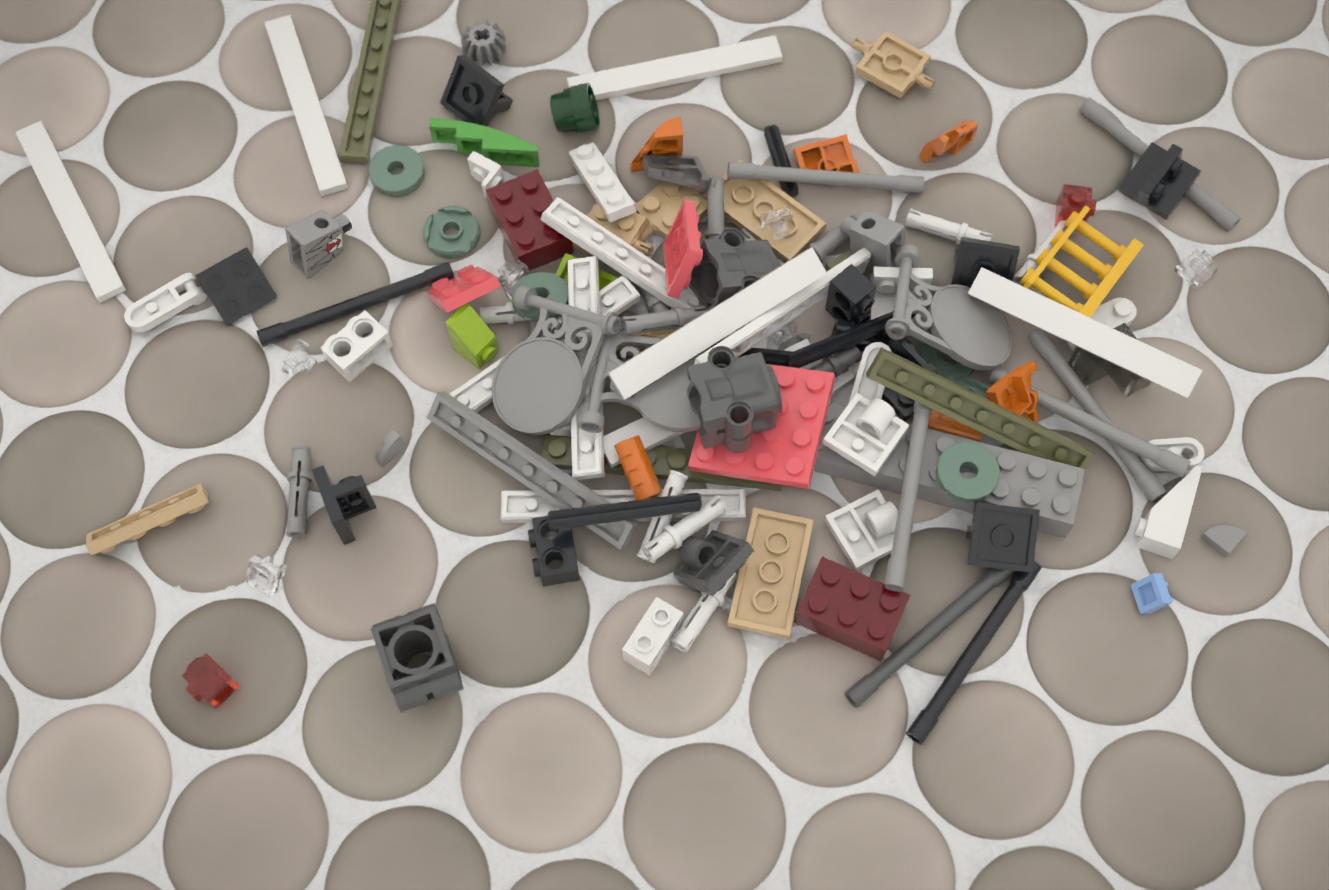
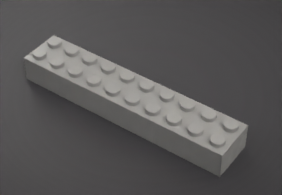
[814,403,1085,538]

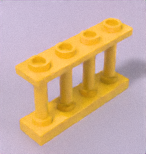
[1020,205,1144,317]

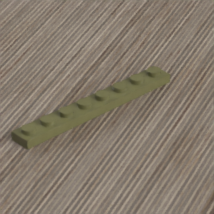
[339,0,401,163]
[866,347,1095,469]
[541,435,782,491]

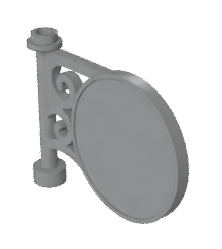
[885,244,1013,371]
[492,285,621,435]
[579,331,711,433]

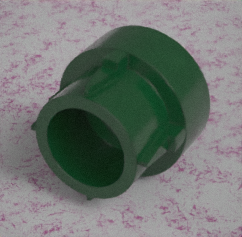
[550,82,600,133]

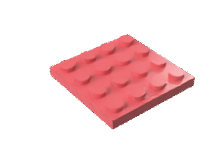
[688,364,836,489]

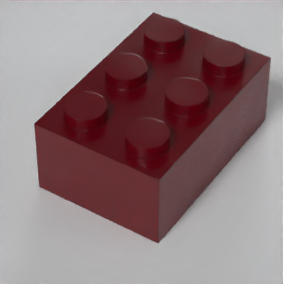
[485,169,574,274]
[794,557,910,662]

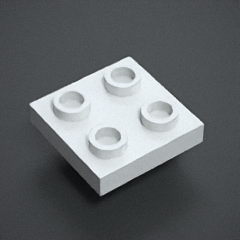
[822,393,909,476]
[824,489,898,571]

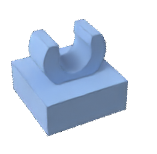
[1131,573,1174,614]

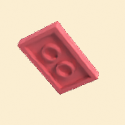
[663,199,703,299]
[427,265,501,313]

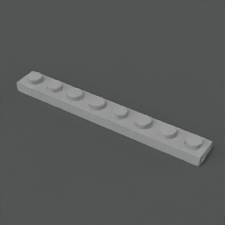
[427,391,638,550]

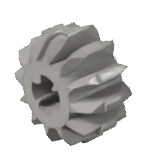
[461,20,507,67]

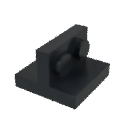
[440,55,513,127]
[1118,142,1201,220]
[951,237,1020,288]
[312,465,377,545]
[966,502,1040,573]

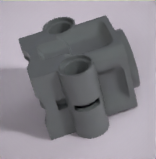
[689,227,781,331]
[687,346,782,453]
[371,603,464,712]

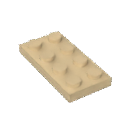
[703,160,826,263]
[727,507,814,640]

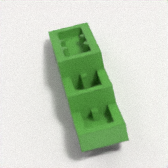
[429,117,540,167]

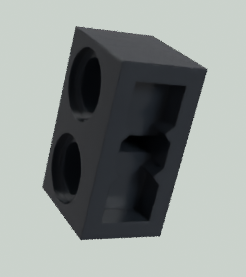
[825,264,876,324]
[528,516,580,587]

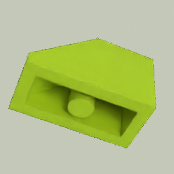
[445,303,498,369]

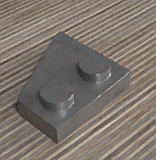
[642,155,710,191]

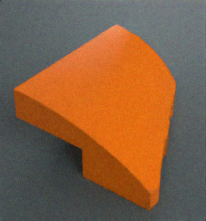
[630,116,683,172]
[919,120,978,164]
[792,134,859,173]
[985,362,1038,423]

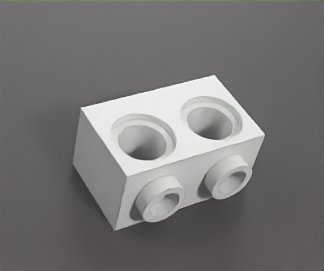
[320,311,393,383]
[622,597,684,676]

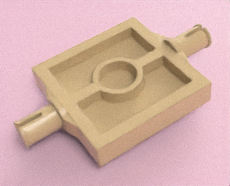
[851,31,935,99]
[635,181,707,242]
[572,201,654,259]

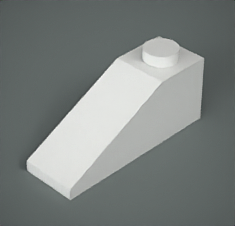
[1134,465,1203,559]

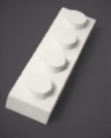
[568,142,636,223]

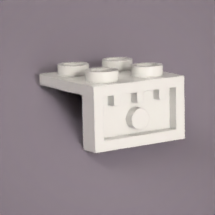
[870,266,933,336]

